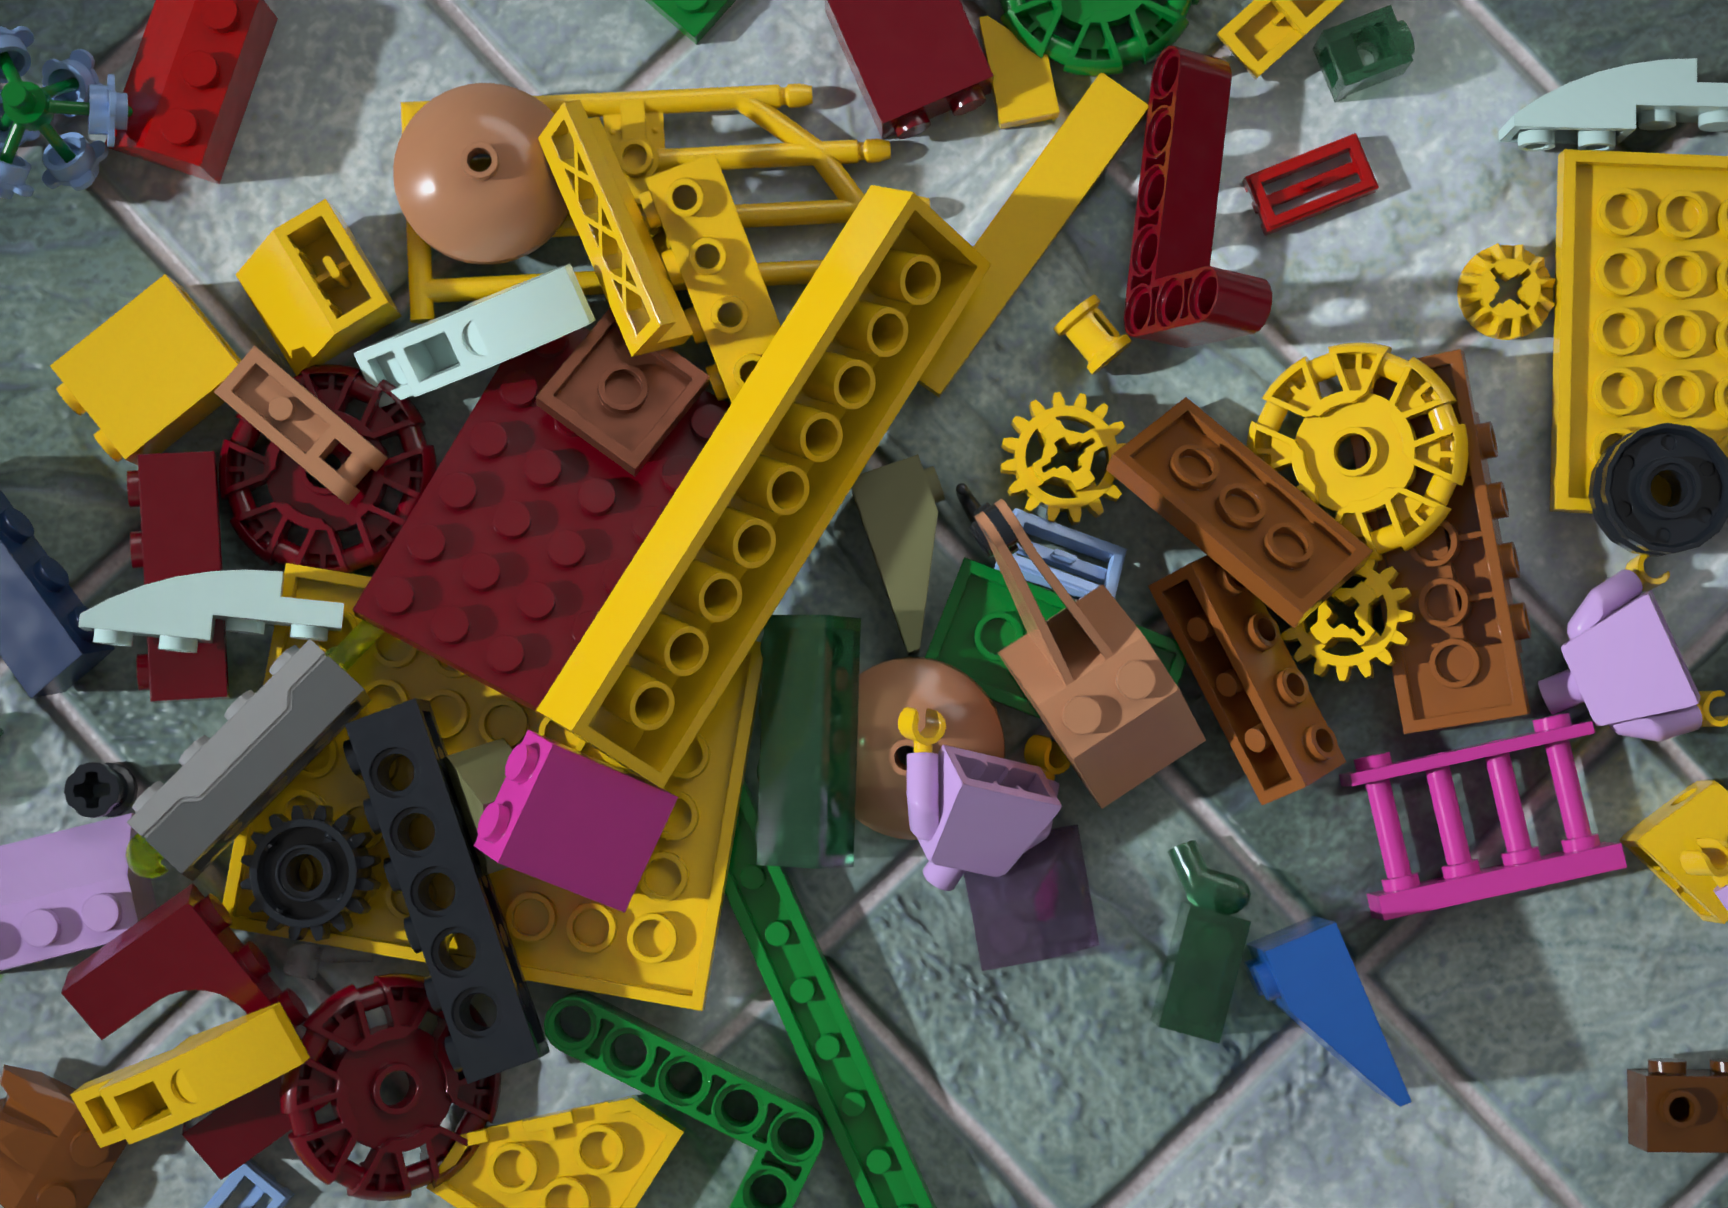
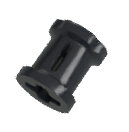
[64,762,138,818]

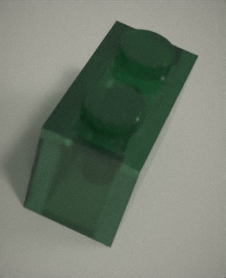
[1150,902,1251,1044]

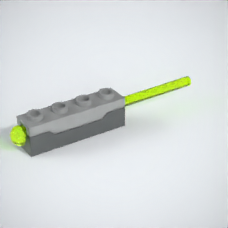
[125,620,384,881]

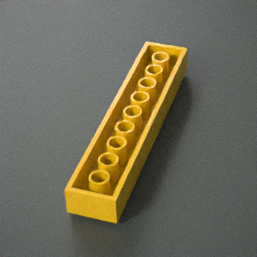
[536,185,991,789]

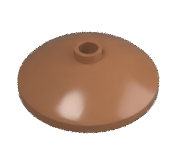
[393,83,569,265]
[822,657,1005,840]

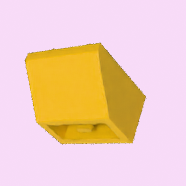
[236,199,402,376]

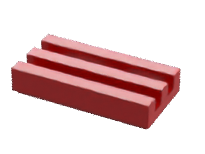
[1242,133,1379,236]

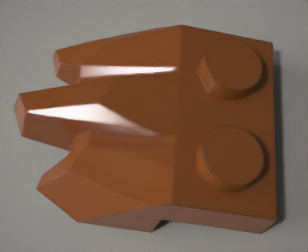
[0,1065,128,1208]

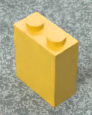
[50,274,241,465]

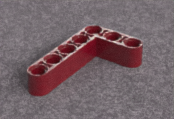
[1124,46,1272,348]

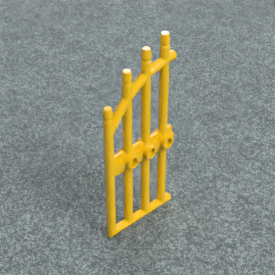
[400,83,930,324]

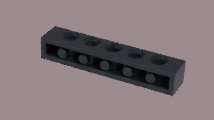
[343,698,550,1084]

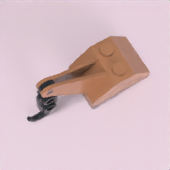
[956,483,1206,809]

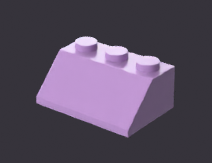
[0,813,157,972]

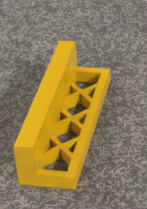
[538,99,693,357]

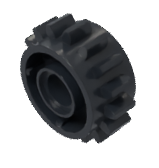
[240,805,381,941]

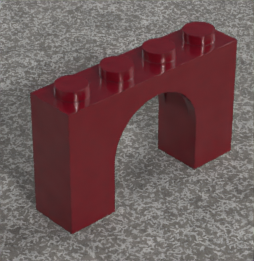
[61,883,341,1180]

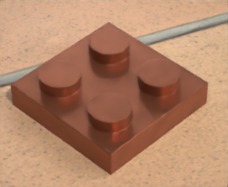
[536,308,710,477]

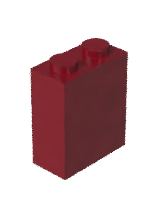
[825,0,994,139]

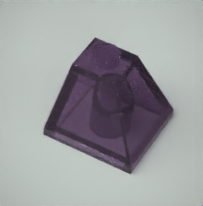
[963,824,1100,971]

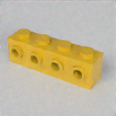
[638,152,781,404]

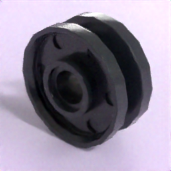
[1588,423,1728,557]

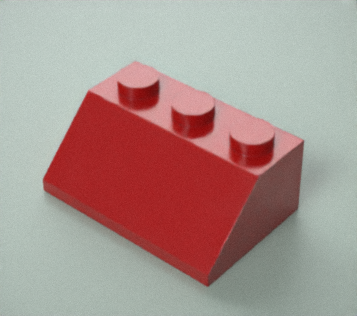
[105,0,278,184]

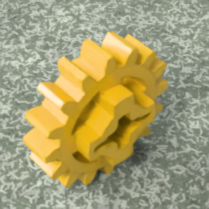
[1000,392,1126,526]
[1277,559,1415,682]

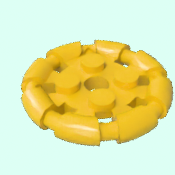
[1246,342,1469,561]

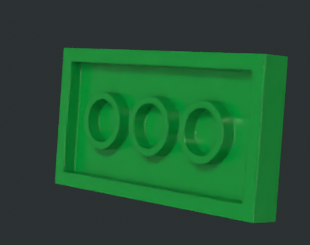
[925,557,1187,719]

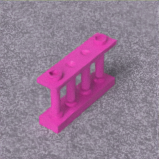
[1339,713,1627,921]

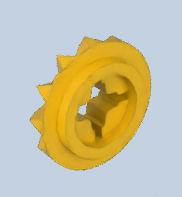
[1457,243,1556,340]

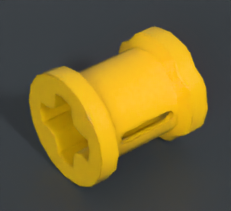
[1053,294,1133,375]

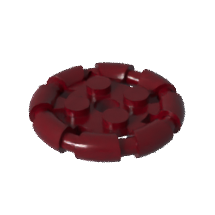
[219,364,437,574]
[280,973,501,1201]

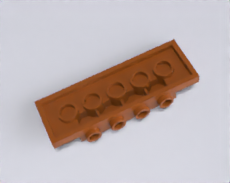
[1341,349,1531,734]

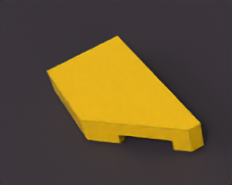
[978,16,1060,129]

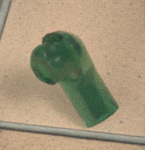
[1167,840,1251,915]

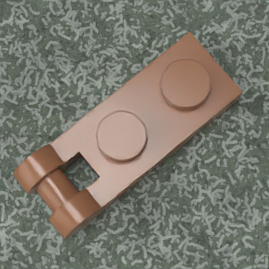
[214,346,388,505]

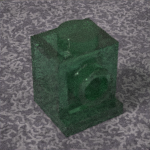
[1312,5,1415,103]

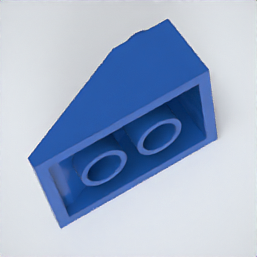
[1244,916,1412,1107]

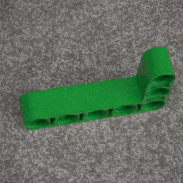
[544,992,825,1208]

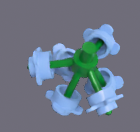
[0,26,133,199]

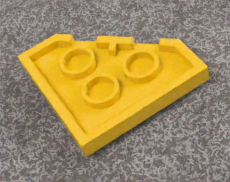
[426,1095,686,1208]

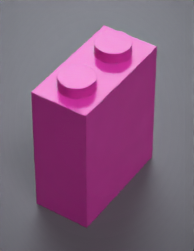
[474,730,678,912]

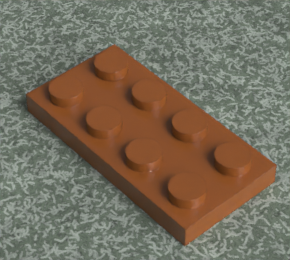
[1106,397,1373,629]

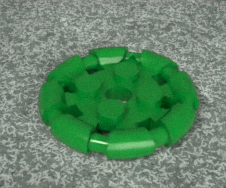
[999,0,1199,77]

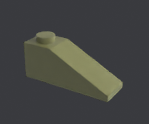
[850,454,945,655]

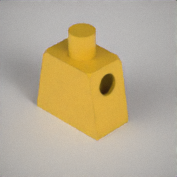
[1619,780,1728,924]

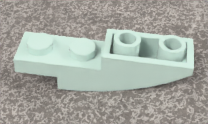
[1499,58,1728,151]
[353,263,596,408]
[78,570,344,653]

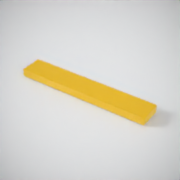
[917,73,1148,398]

